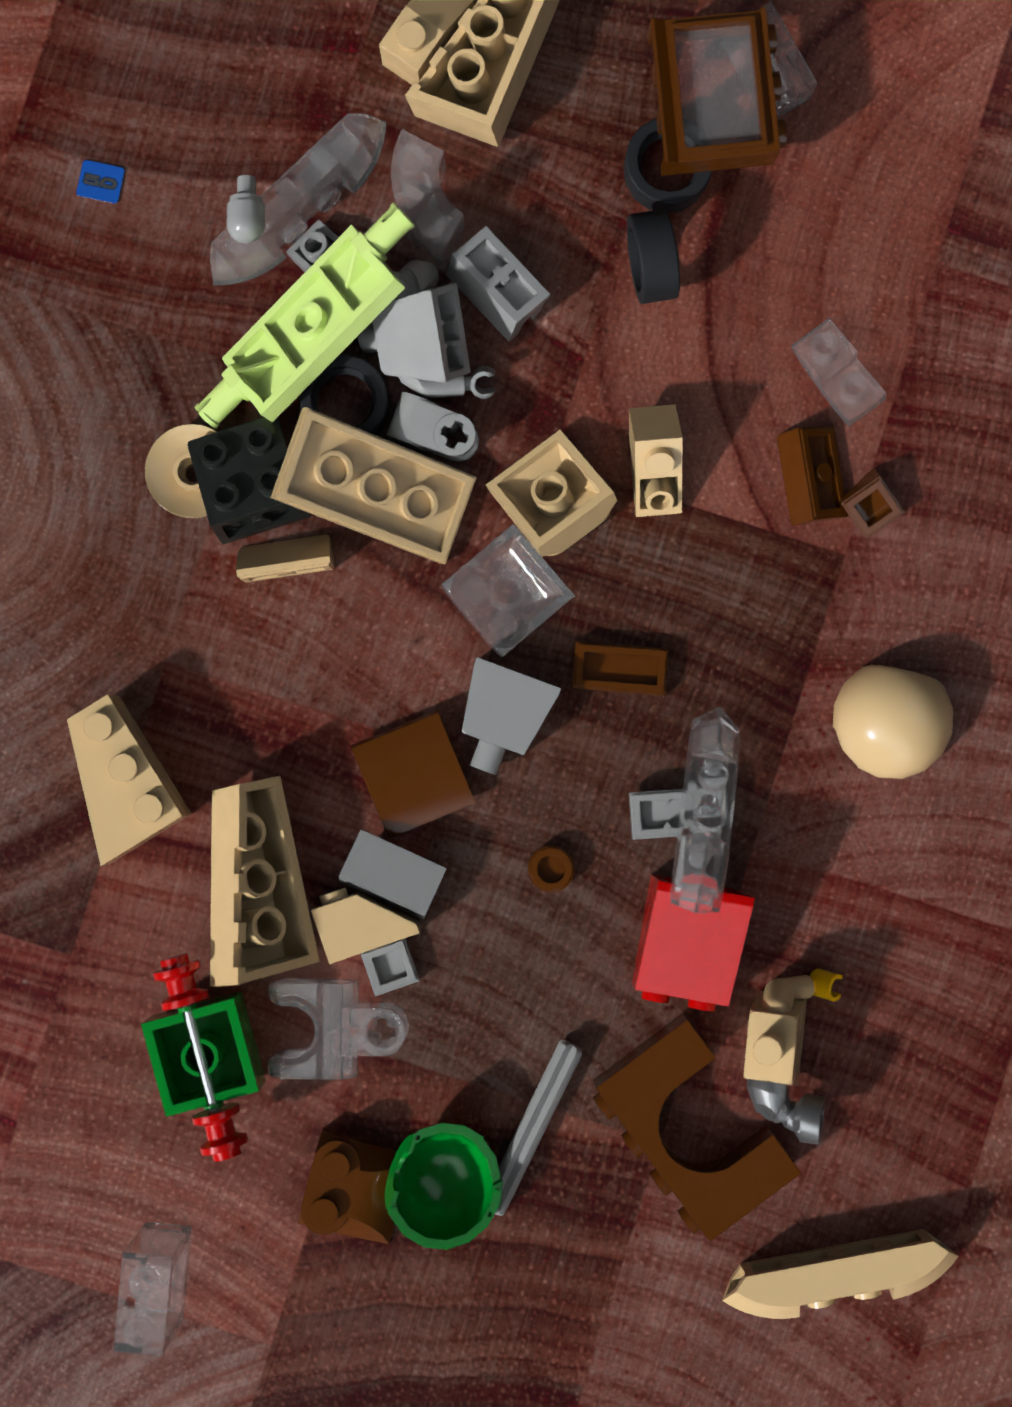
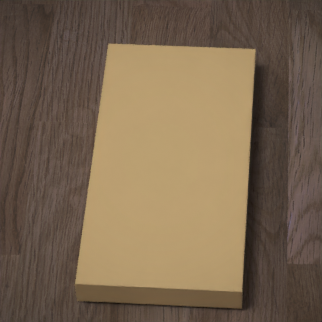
[270,407,477,565]

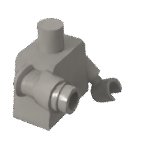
[358,260,495,399]

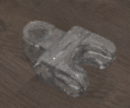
[268,978,409,1080]

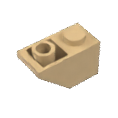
[629,404,683,517]

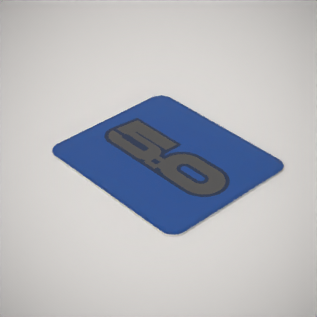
[76,160,125,203]

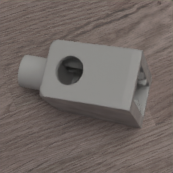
[462,657,561,775]

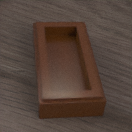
[572,642,669,696]

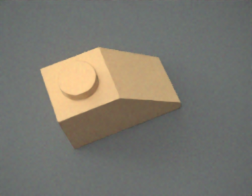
[311,887,421,964]

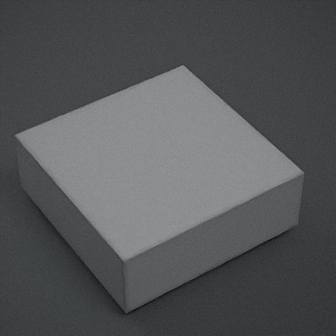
[361,938,420,996]

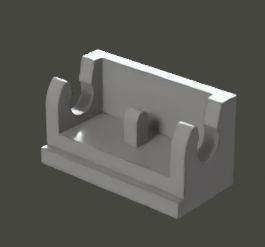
[446,226,550,342]
[339,830,447,920]

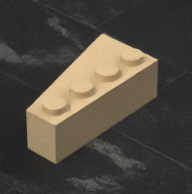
[405,0,560,147]
[210,776,320,987]

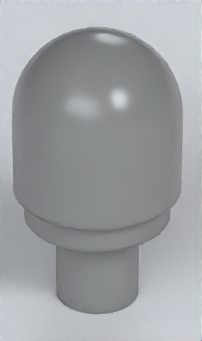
[226,175,265,244]

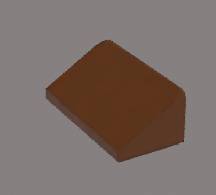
[777,425,848,525]

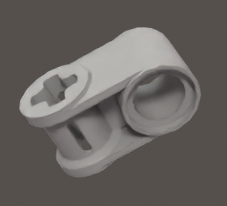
[385,392,479,462]

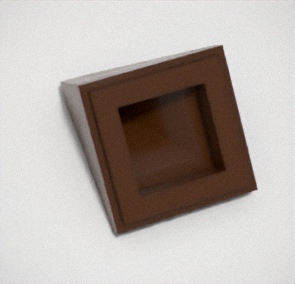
[840,468,905,539]

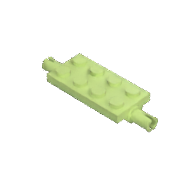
[195,203,415,428]

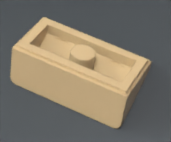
[236,534,335,583]

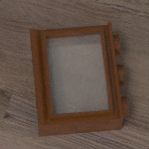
[647,7,787,176]

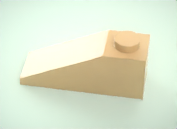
[379,0,478,85]

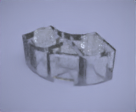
[391,129,465,270]

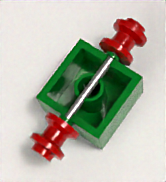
[141,953,266,1162]

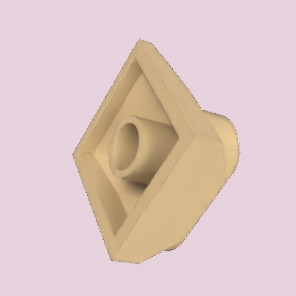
[486,430,617,557]

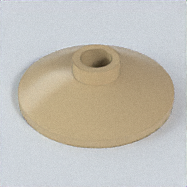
[145,424,217,518]

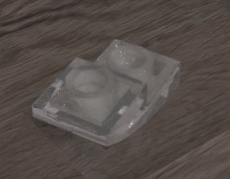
[792,318,887,427]

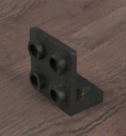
[187,417,311,545]

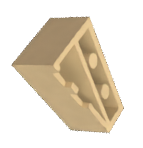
[67,694,192,866]

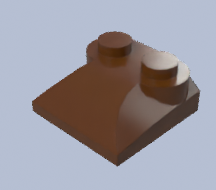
[298,1128,399,1244]

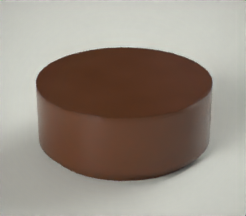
[528,845,575,892]

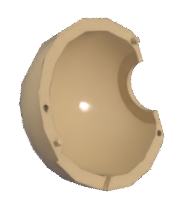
[833,665,953,779]

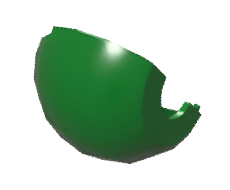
[385,1123,503,1250]

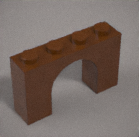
[593,1013,801,1242]

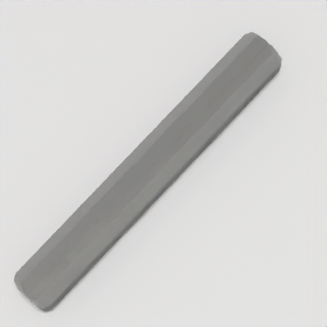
[495,1040,582,1216]

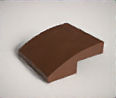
[351,710,476,838]

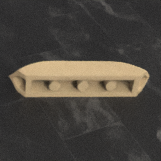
[722,1229,959,1319]

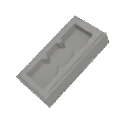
[629,786,727,840]

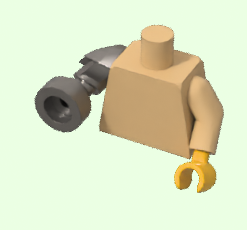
[744,968,843,1145]

